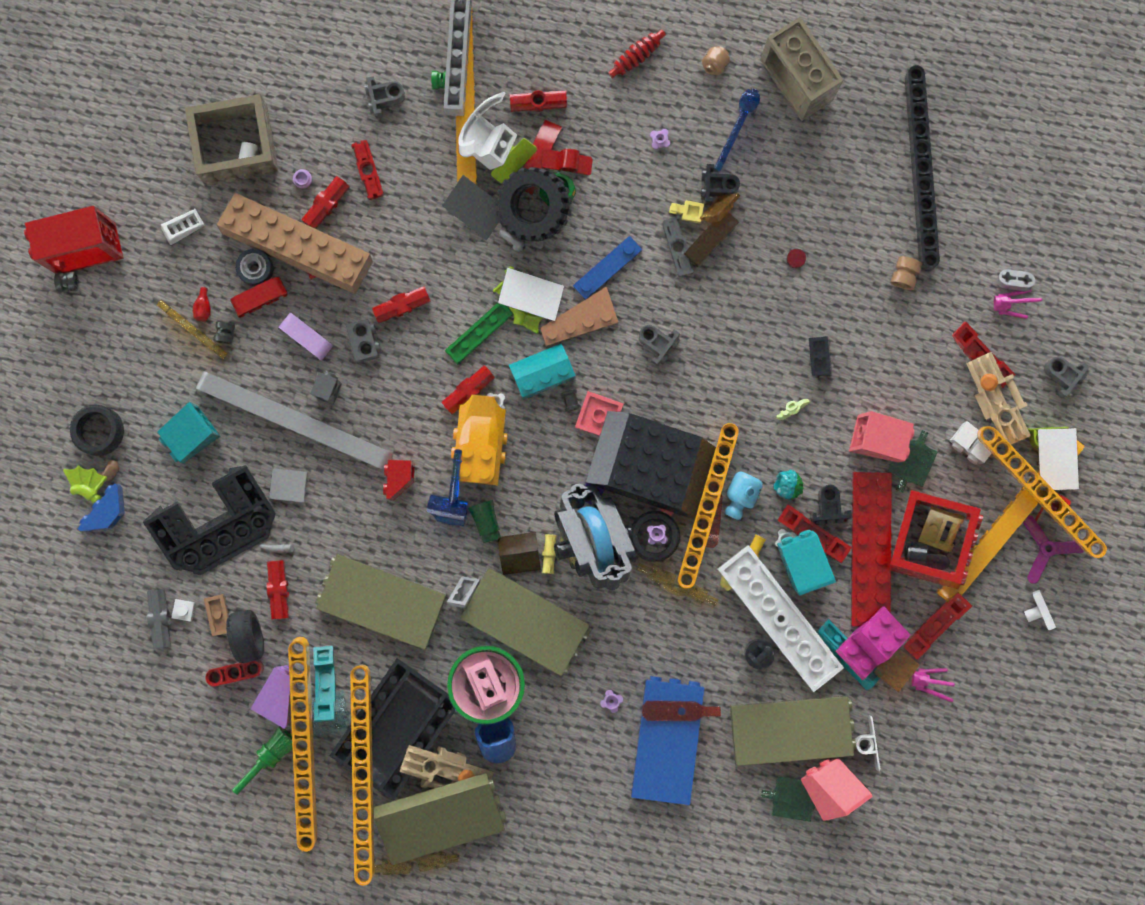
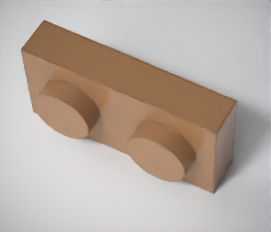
[204,594,229,636]

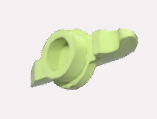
[777,399,810,420]

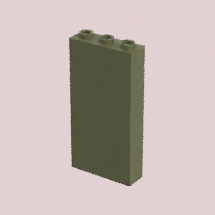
[315,554,447,650]
[460,568,591,676]
[730,696,856,766]
[373,773,507,865]

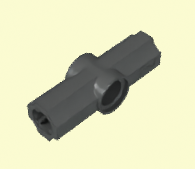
[147,589,171,649]

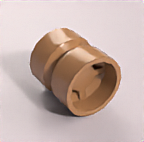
[890,256,922,290]

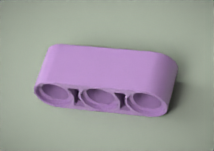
[278,313,333,361]

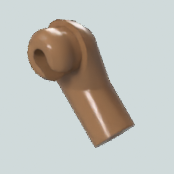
[99,460,119,481]

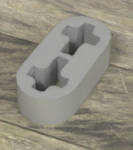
[997,269,1035,291]

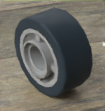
[235,249,274,286]

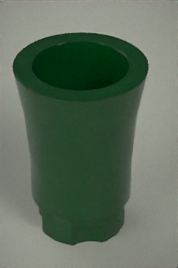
[468,500,501,543]

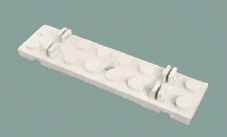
[718,545,844,692]

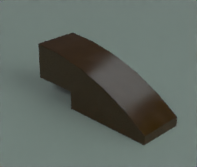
[684,209,739,267]

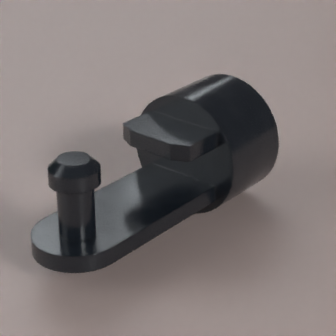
[744,639,775,671]

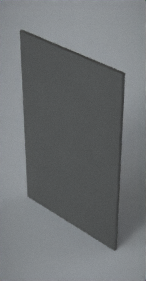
[442,175,501,241]

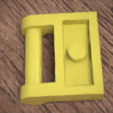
[918,506,965,552]

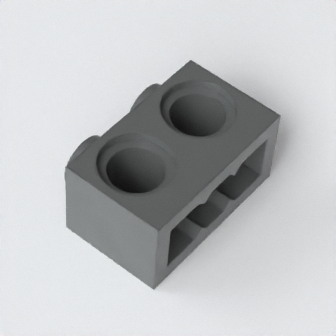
[346,319,382,364]
[310,371,342,405]

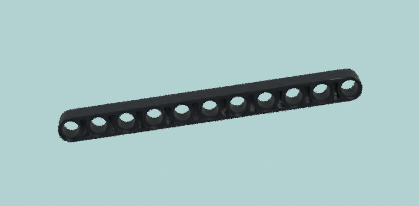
[905,65,940,271]

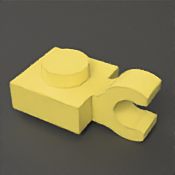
[669,200,704,224]

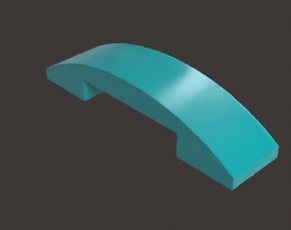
[313,646,336,722]

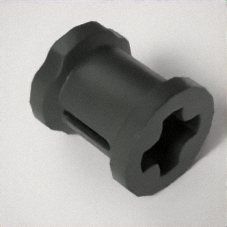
[560,389,581,412]

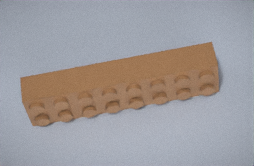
[217,193,373,294]

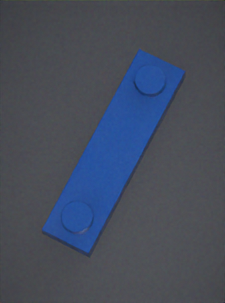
[573,236,642,300]

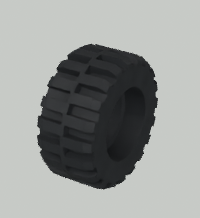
[496,167,572,242]

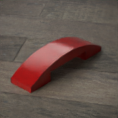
[523,120,562,195]
[952,322,1016,388]
[777,504,852,564]
[903,592,973,660]

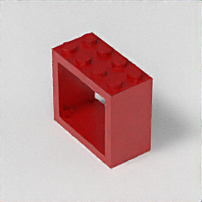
[24,205,124,274]
[890,490,983,589]

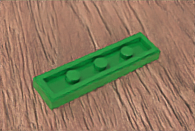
[445,303,514,365]

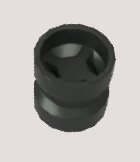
[54,272,79,292]
[213,322,235,344]

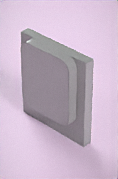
[269,469,308,502]

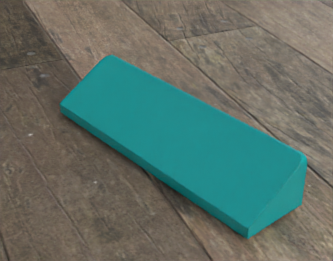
[816,619,883,690]

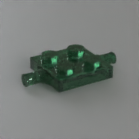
[886,430,938,493]
[760,776,815,822]

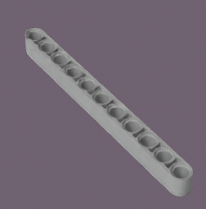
[196,371,394,470]

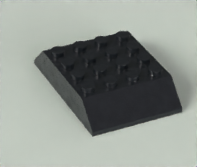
[585,411,716,519]
[329,658,456,801]

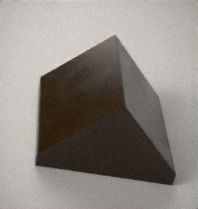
[498,532,541,575]

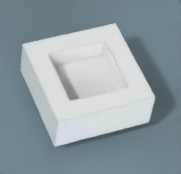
[172,599,195,621]

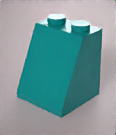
[157,402,220,464]
[777,530,836,596]

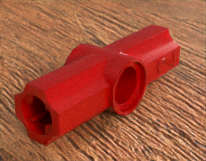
[510,90,567,112]
[301,176,350,229]
[372,286,431,324]
[441,365,495,415]
[267,560,289,620]

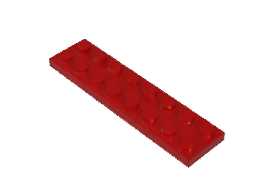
[851,472,892,626]

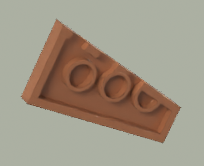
[540,287,618,347]

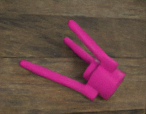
[994,289,1042,319]
[912,668,955,702]

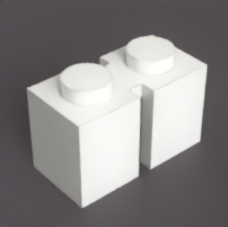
[950,422,992,464]

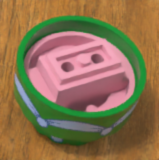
[447,646,525,725]

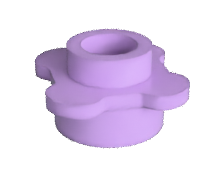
[650,129,670,149]
[647,525,667,545]
[600,690,623,713]

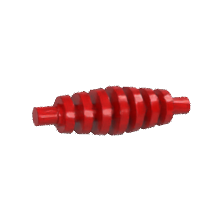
[608,29,666,79]

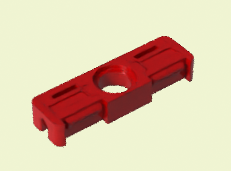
[351,140,384,200]

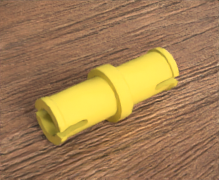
[542,534,557,574]

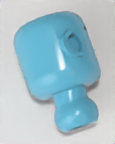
[725,471,763,520]

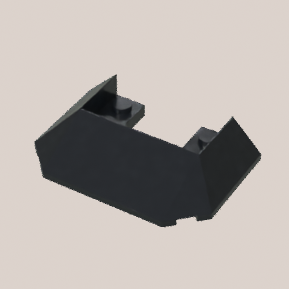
[143,465,276,575]

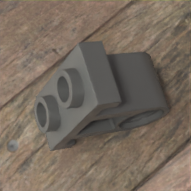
[364,76,405,119]
[639,325,680,366]
[1044,357,1090,398]

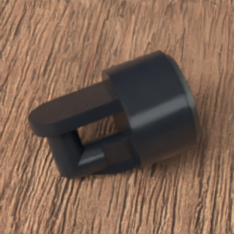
[905,542,950,570]

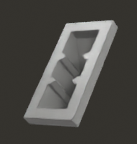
[447,576,480,608]

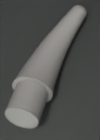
[260,544,294,554]

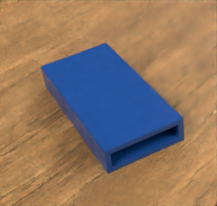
[631,676,704,805]

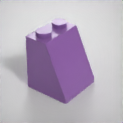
[251,665,297,729]

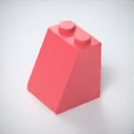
[849,411,914,462]
[801,758,873,821]

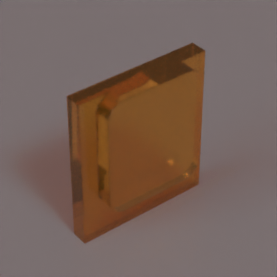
[700,193,740,223]
[874,649,920,693]

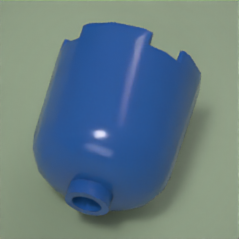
[475,717,516,764]

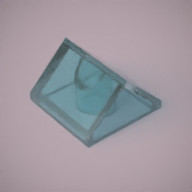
[312,690,351,737]

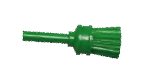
[232,726,293,795]

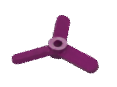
[1023,515,1084,584]

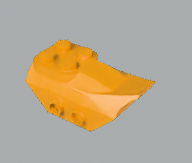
[451,395,508,486]

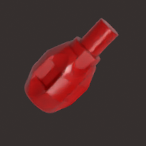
[192,287,211,322]

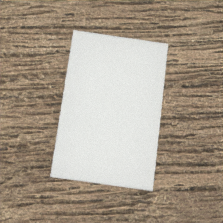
[498,268,564,321]
[1038,428,1079,490]

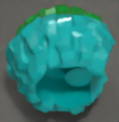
[773,470,804,500]

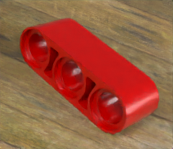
[230,277,288,318]
[205,660,264,686]

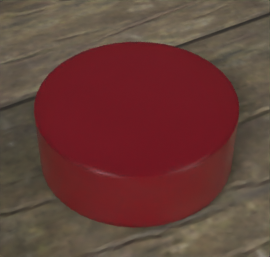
[786,249,806,269]

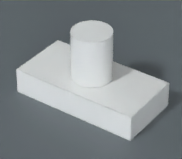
[1024,590,1056,630]

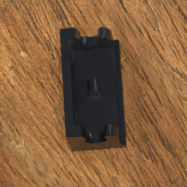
[809,336,832,378]

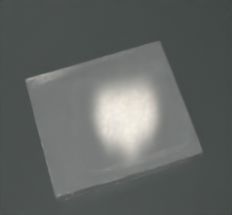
[334,786,377,831]

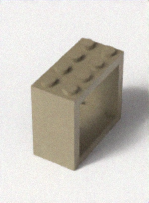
[760,17,844,121]
[185,94,278,185]

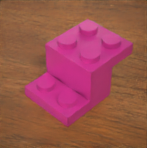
[836,607,911,680]

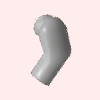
[499,228,525,252]

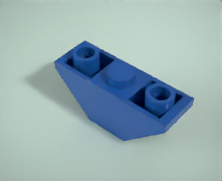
[77,483,125,532]

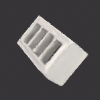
[161,209,204,245]

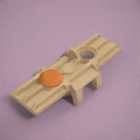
[966,352,1031,444]
[399,745,494,789]

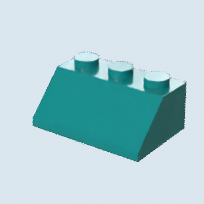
[509,344,576,400]

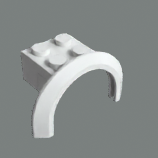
[459,92,517,170]

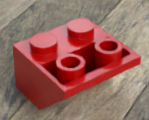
[383,460,415,501]

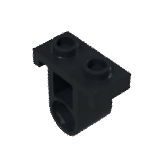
[701,164,740,206]
[810,485,852,525]

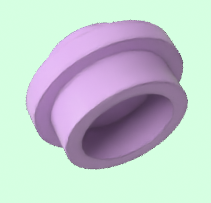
[293,169,312,189]

